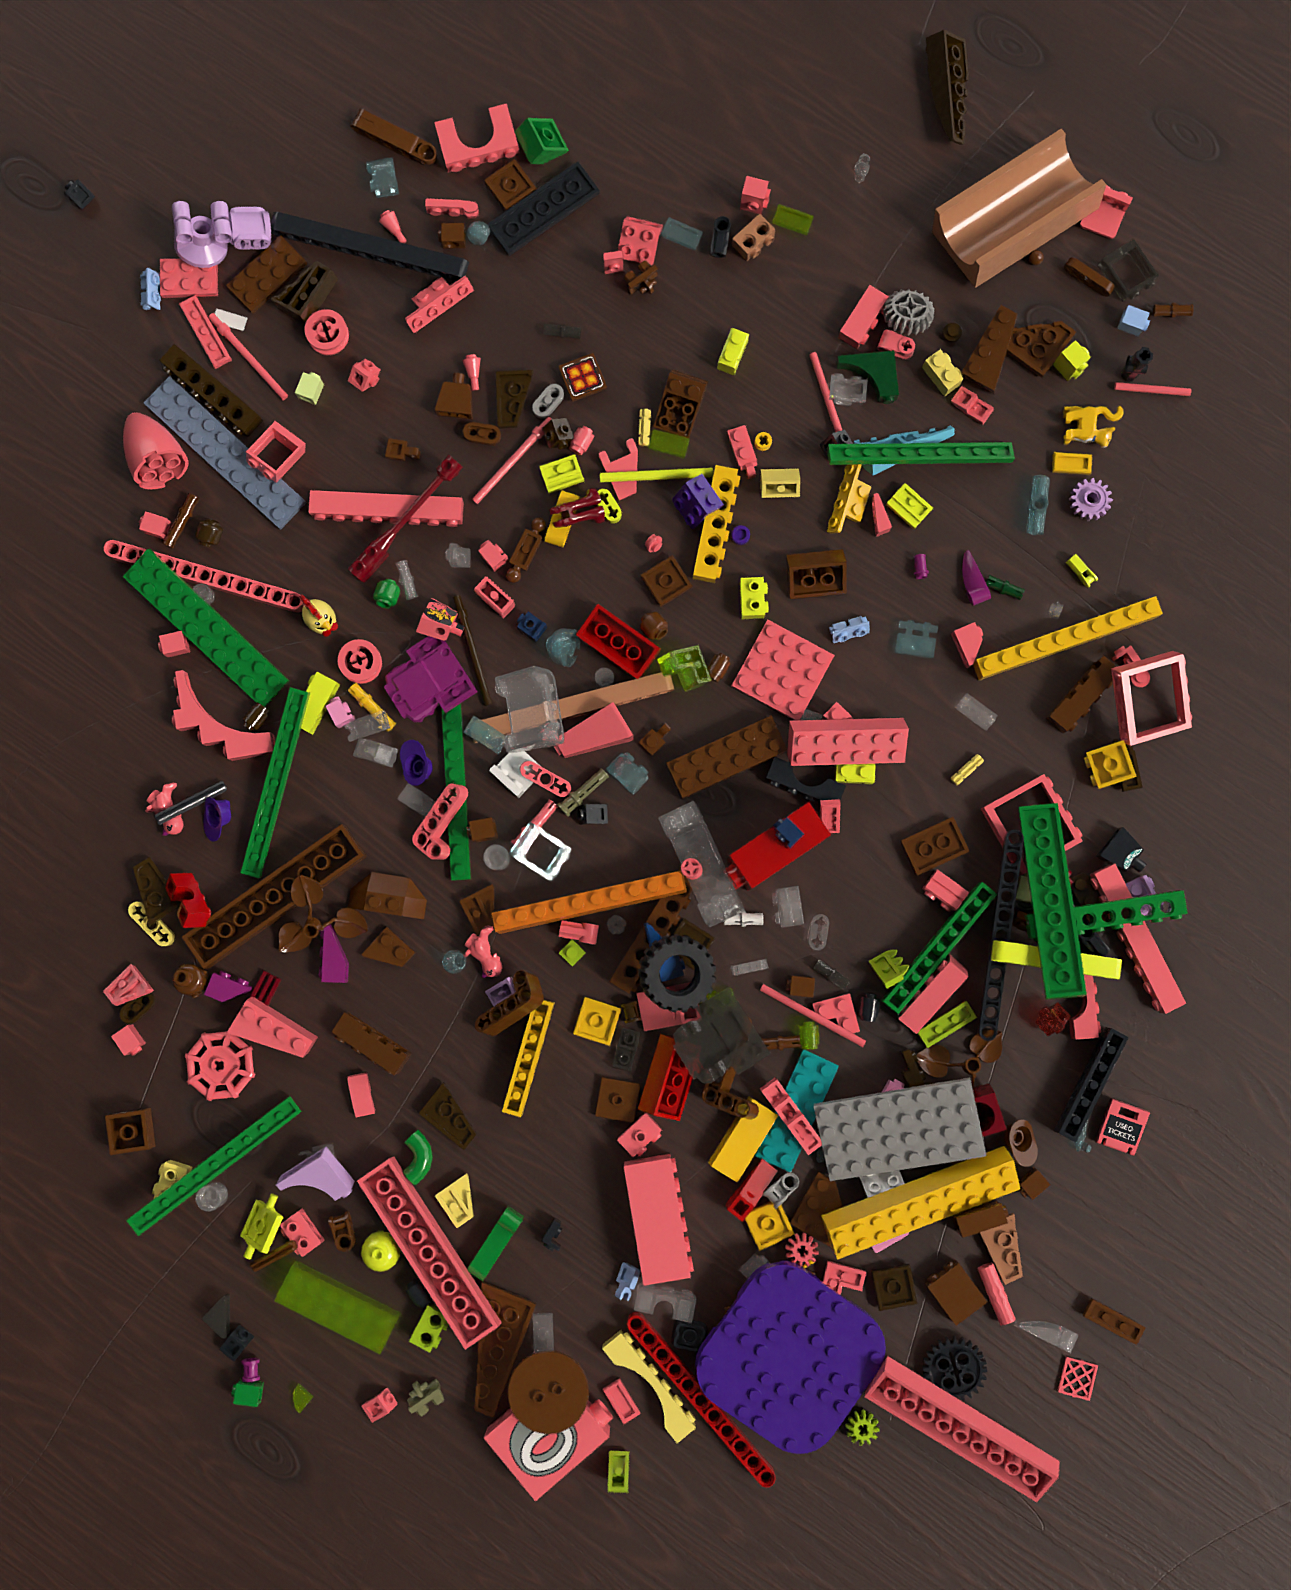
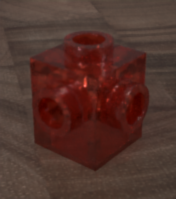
[1035,1002,1071,1036]

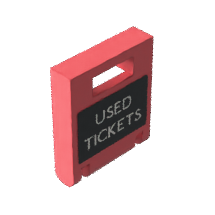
[1095,1098,1150,1156]

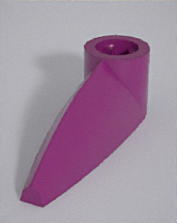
[962,550,991,606]

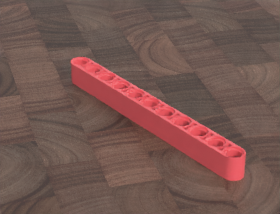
[104,540,304,613]

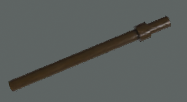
[453,595,492,706]

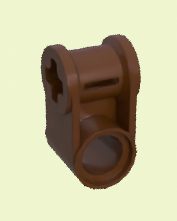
[329,1211,356,1252]

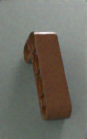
[475,970,544,1036]

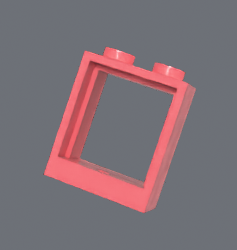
[246,421,305,483]

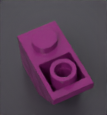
[204,971,253,1002]

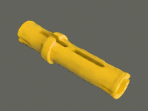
[348,682,396,732]

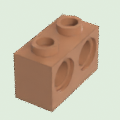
[732,214,775,261]

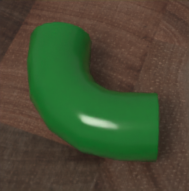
[403,1129,433,1185]

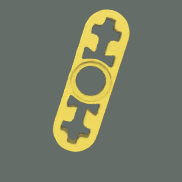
[128,902,175,946]

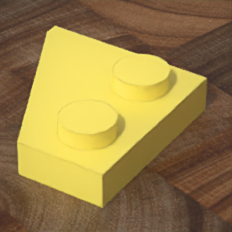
[435,1173,474,1228]

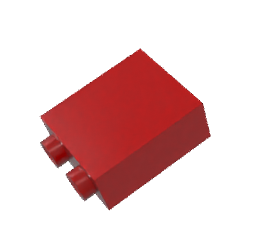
[723,802,831,891]

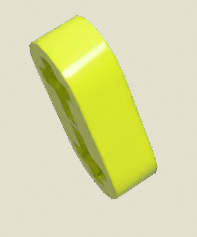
[597,489,622,523]

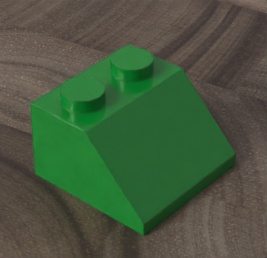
[515,118,569,164]

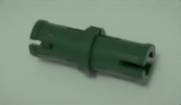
[986,575,1025,600]

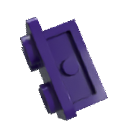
[672,474,724,529]

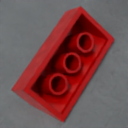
[576,604,662,679]
[638,1034,702,1121]

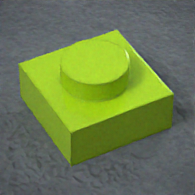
[559,939,586,967]

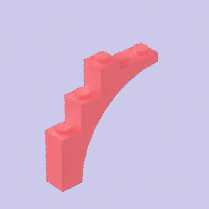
[172,670,275,761]

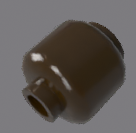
[195,518,223,548]

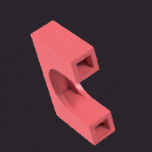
[434,103,519,172]

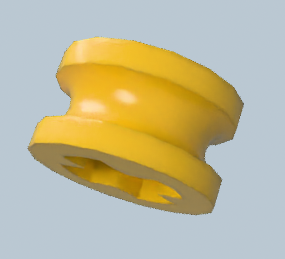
[755,432,772,451]

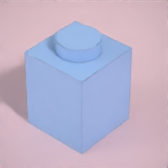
[1117,305,1150,336]

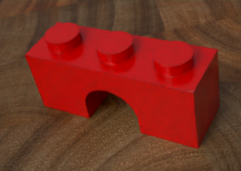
[165,873,211,928]

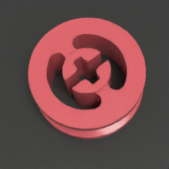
[305,309,349,355]
[338,639,382,684]

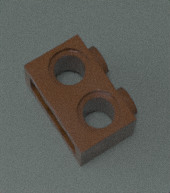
[467,817,499,843]

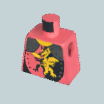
[416,598,465,641]

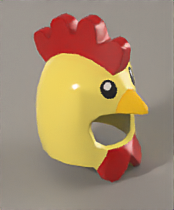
[299,595,338,637]

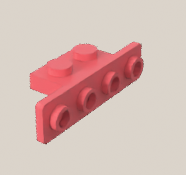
[405,276,474,333]

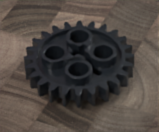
[922,1336,988,1401]

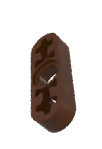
[1064,257,1115,297]

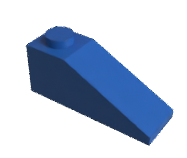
[644,923,686,982]

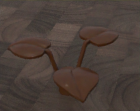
[279,875,368,952]
[916,1030,1002,1121]

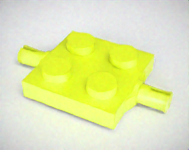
[240,1193,283,1259]

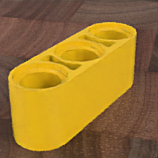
[545,491,580,548]

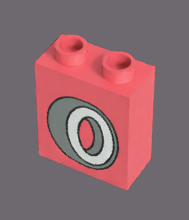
[484,1399,613,1501]

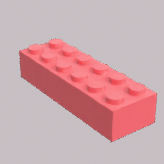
[787,718,909,766]

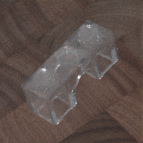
[634,1283,696,1323]

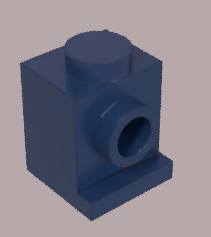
[517,611,547,642]
[772,817,804,849]

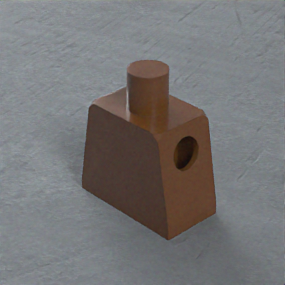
[435,373,473,420]

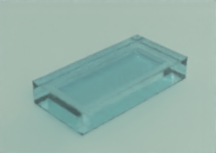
[661,217,703,251]

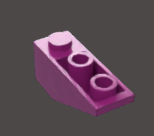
[319,924,349,983]

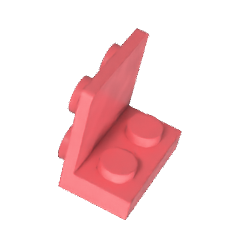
[618,216,663,265]

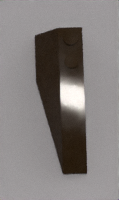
[926,30,969,145]

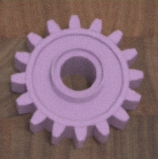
[1069,478,1113,521]

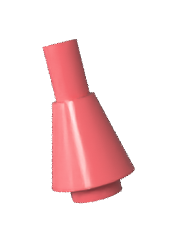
[379,210,407,243]
[462,354,481,391]

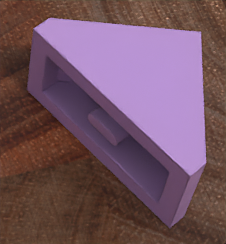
[485,976,516,1007]

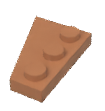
[980,1213,1023,1285]

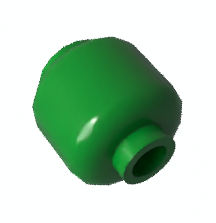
[373,579,400,609]

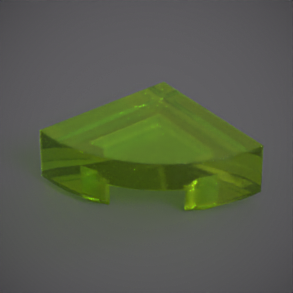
[293,1384,314,1414]

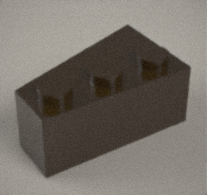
[271,261,338,324]

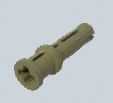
[557,768,609,817]

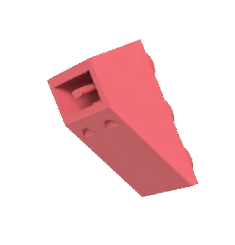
[636,982,701,1031]

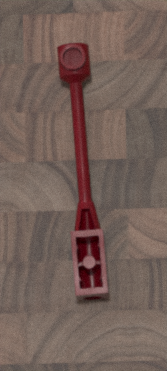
[348,454,463,582]

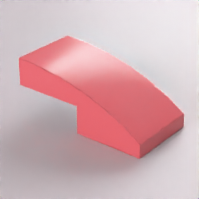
[951,386,994,425]
[347,1072,375,1117]

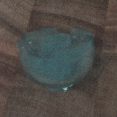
[546,628,581,667]

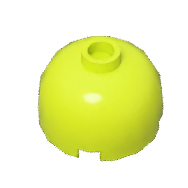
[361,1231,401,1272]

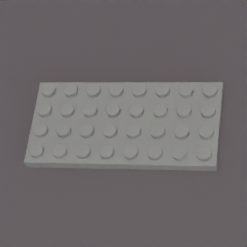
[814,1078,986,1181]

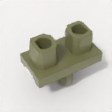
[407,1379,444,1417]

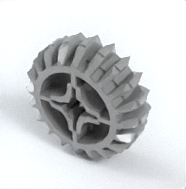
[883,288,934,336]

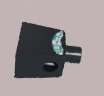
[1096,827,1146,873]

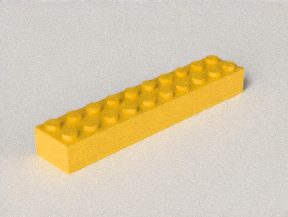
[822,1146,1020,1260]

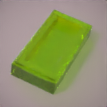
[772,204,814,235]
[649,429,690,458]

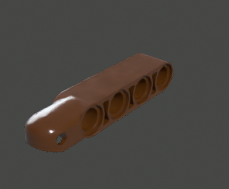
[350,109,437,165]

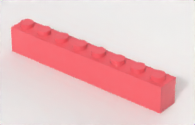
[309,490,464,527]
[1090,864,1186,1014]

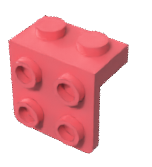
[1080,185,1133,239]

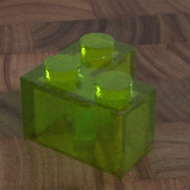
[657,645,712,691]

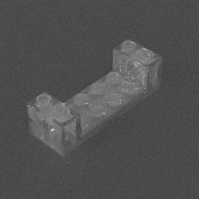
[658,801,745,927]

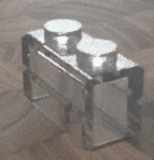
[772,886,804,928]

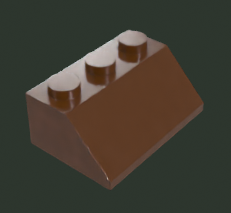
[786,549,847,599]

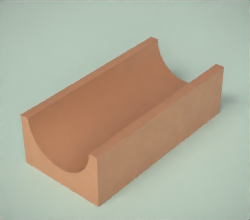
[932,129,1107,288]

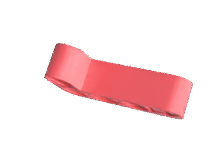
[412,784,468,860]

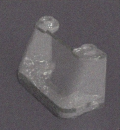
[495,666,564,753]

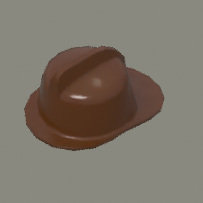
[1004,1119,1038,1167]

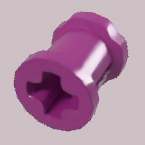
[241,1358,260,1382]

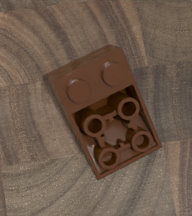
[653,370,708,439]

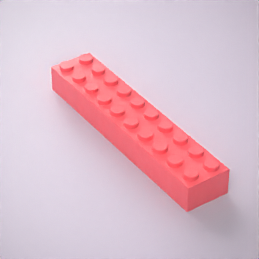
[357,1157,502,1350]
[864,1356,1059,1502]

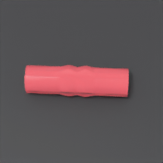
[978,1263,1015,1325]

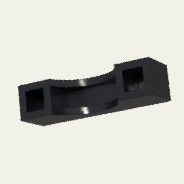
[765,757,846,803]

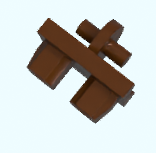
[624,260,658,295]

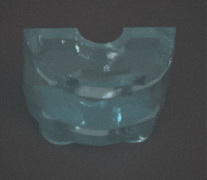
[366,157,399,198]
[606,752,649,795]

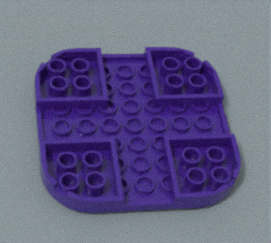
[695,1261,886,1454]

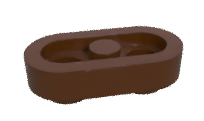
[463,422,501,446]

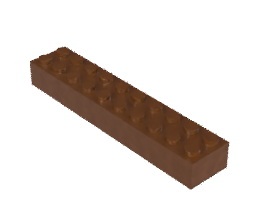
[182,824,367,969]

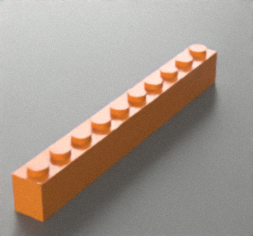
[492,871,687,934]

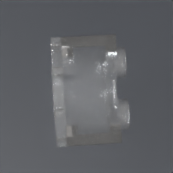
[829,374,867,406]

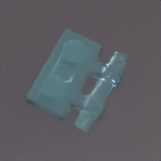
[895,620,938,658]

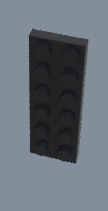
[487,161,600,256]

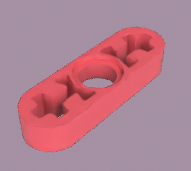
[520,761,571,797]

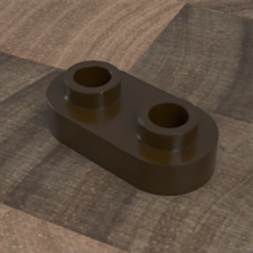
[120,992,156,1024]

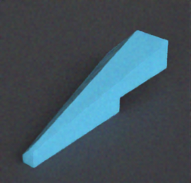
[854,426,954,476]

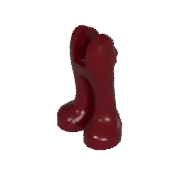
[549,488,605,528]

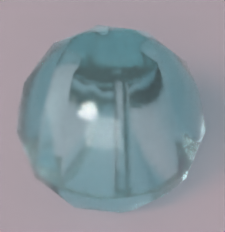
[467,221,490,246]
[442,949,466,974]

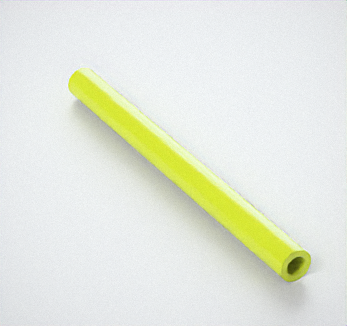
[600,468,713,482]

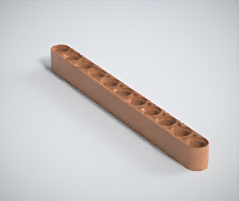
[469,671,675,743]

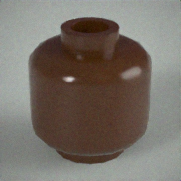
[640,612,668,640]

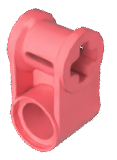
[877,330,915,360]

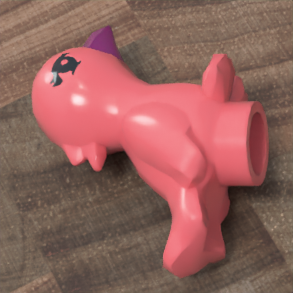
[145,782,184,836]
[464,926,502,978]

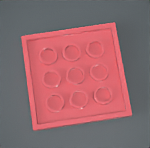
[731,620,835,721]

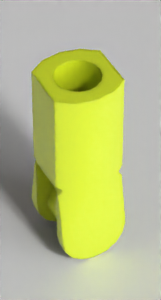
[1066,554,1098,588]

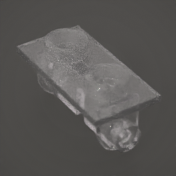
[956,693,998,731]

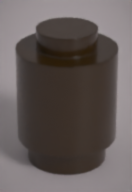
[242,702,270,731]

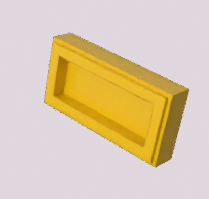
[1052,452,1092,475]

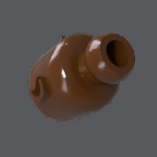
[172,963,209,998]

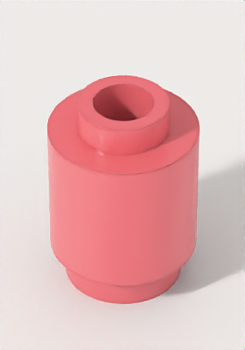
[569,426,594,456]

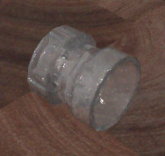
[193,584,216,605]

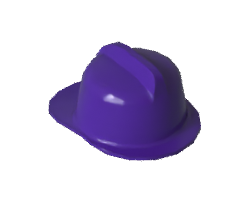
[400,740,432,786]
[204,797,231,842]

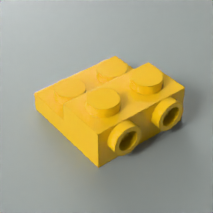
[1084,740,1137,789]

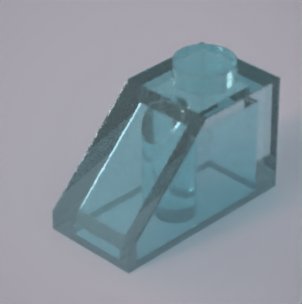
[464,716,508,755]

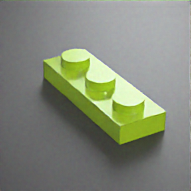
[918,1001,977,1048]

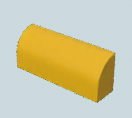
[708,1096,779,1182]

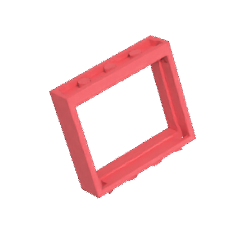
[1111,651,1192,746]
[981,774,1083,876]

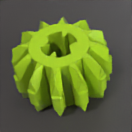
[845,1410,880,1446]

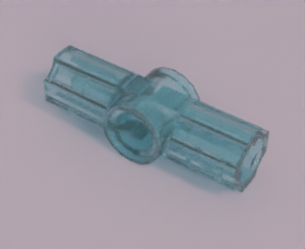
[1026,475,1050,535]

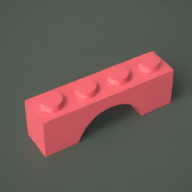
[1069,975,1101,1040]

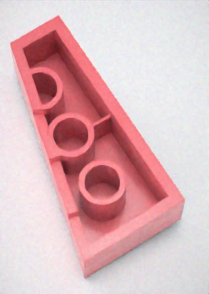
[898,954,968,1034]
[227,996,318,1058]

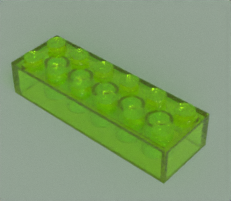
[275,1261,401,1354]

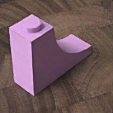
[276,1147,355,1201]

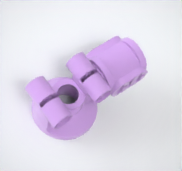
[171,201,271,268]

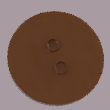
[508,1350,589,1434]

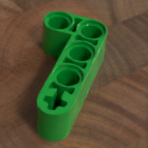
[467,1206,524,1281]

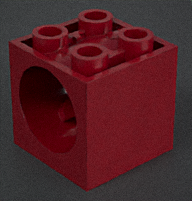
[972,1083,1007,1137]

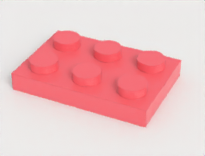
[160,258,218,298]

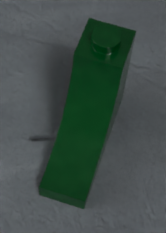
[836,351,899,404]

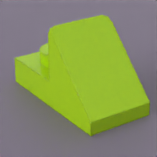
[608,1451,629,1493]

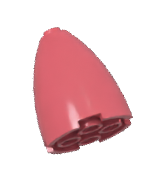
[123,413,189,490]

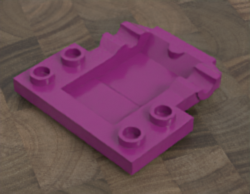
[384,636,478,722]

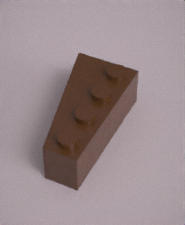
[961,305,1017,394]
[1046,656,1117,733]
[332,1012,412,1075]

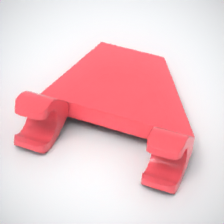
[599,438,638,501]

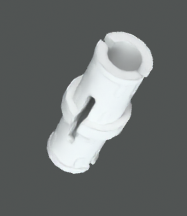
[724,911,763,927]

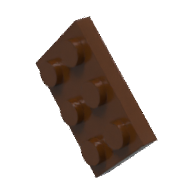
[900,817,970,876]

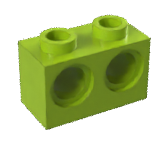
[409,1302,449,1353]

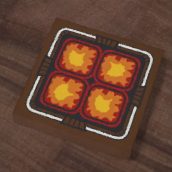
[559,353,607,402]

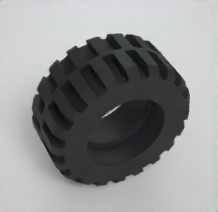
[638,934,716,1012]

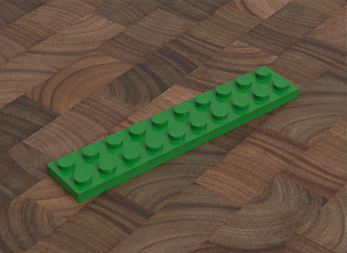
[123,549,290,707]
[1018,803,1087,1000]

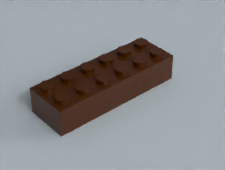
[666,715,787,800]

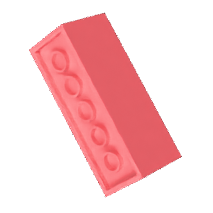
[624,1154,694,1286]

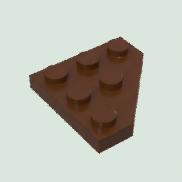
[1007,321,1076,378]
[789,1171,843,1248]

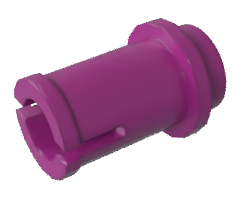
[913,554,929,579]

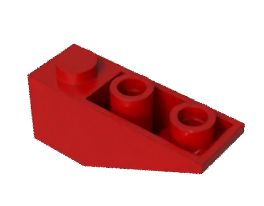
[726,1158,778,1222]

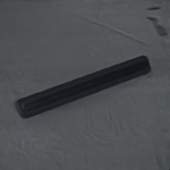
[154,781,227,825]

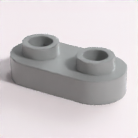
[533,384,564,419]

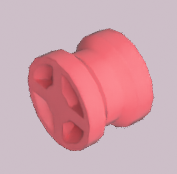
[681,858,703,880]

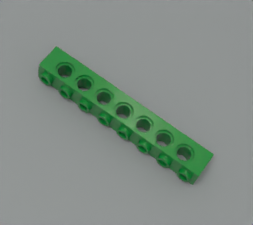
[881,882,997,1014]
[1024,890,1188,942]

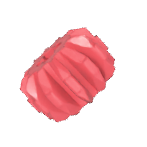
[785,1233,819,1267]

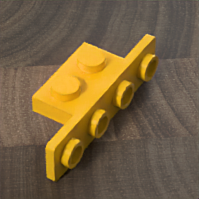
[827,464,871,533]

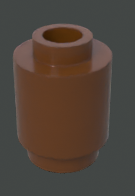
[705,653,731,683]

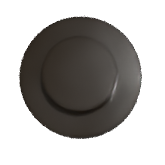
[943,323,962,342]

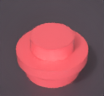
[645,534,662,553]
[1130,671,1150,688]

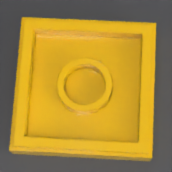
[573,997,621,1046]
[745,1201,794,1251]

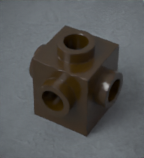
[542,418,574,450]

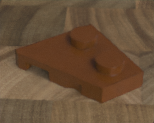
[460,884,494,935]
[362,927,416,967]

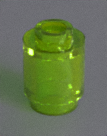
[799,1021,820,1050]

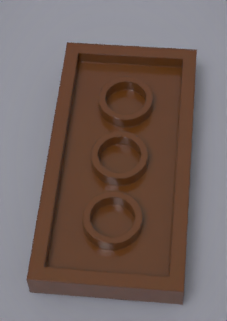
[226,235,307,314]

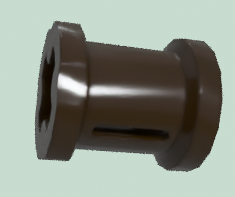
[621,1001,642,1024]

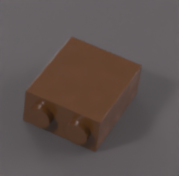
[951,1199,1009,1238]
[925,1260,987,1326]

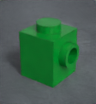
[231,1379,264,1407]

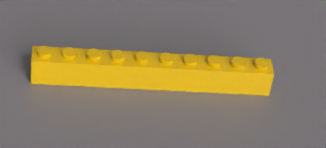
[973,596,1163,680]

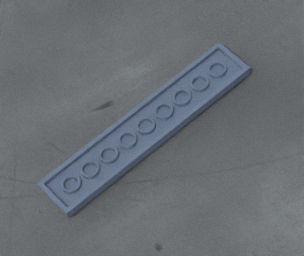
[144,376,306,530]

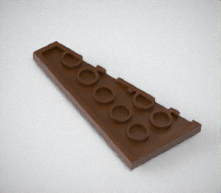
[475,1281,537,1418]

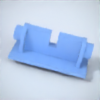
[140,268,161,310]
[829,616,869,643]

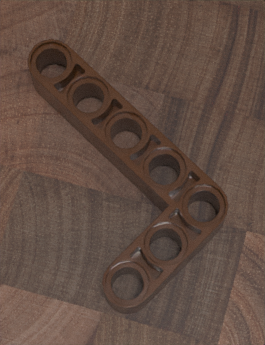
[702,1013,759,1120]

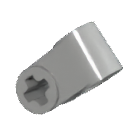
[763,1172,799,1209]

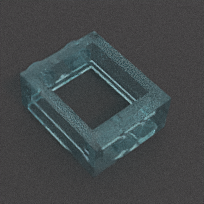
[509,822,572,881]

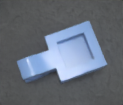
[615,1262,641,1300]

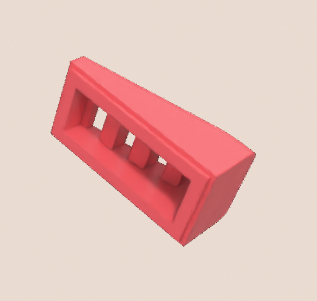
[872,493,892,537]

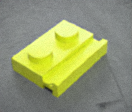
[539,454,584,494]
[886,483,933,529]

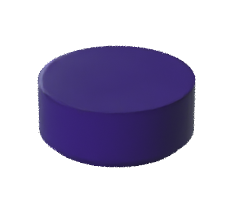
[731,525,750,545]

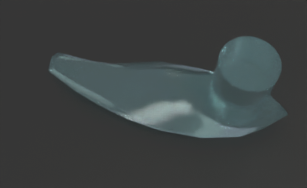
[1075,1120,1091,1153]

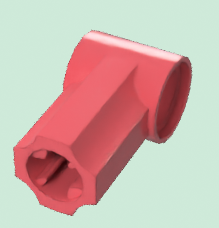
[559,920,599,945]

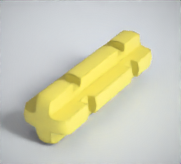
[638,409,651,446]
[951,754,984,785]

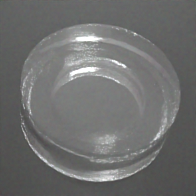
[595,668,614,687]

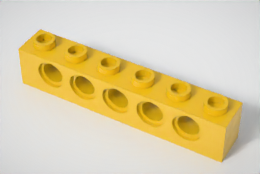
[693,465,740,583]
[502,999,555,1117]

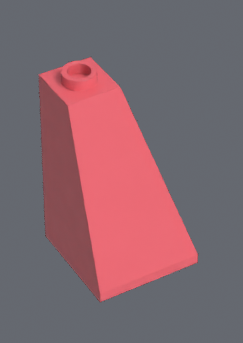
[554,702,633,758]

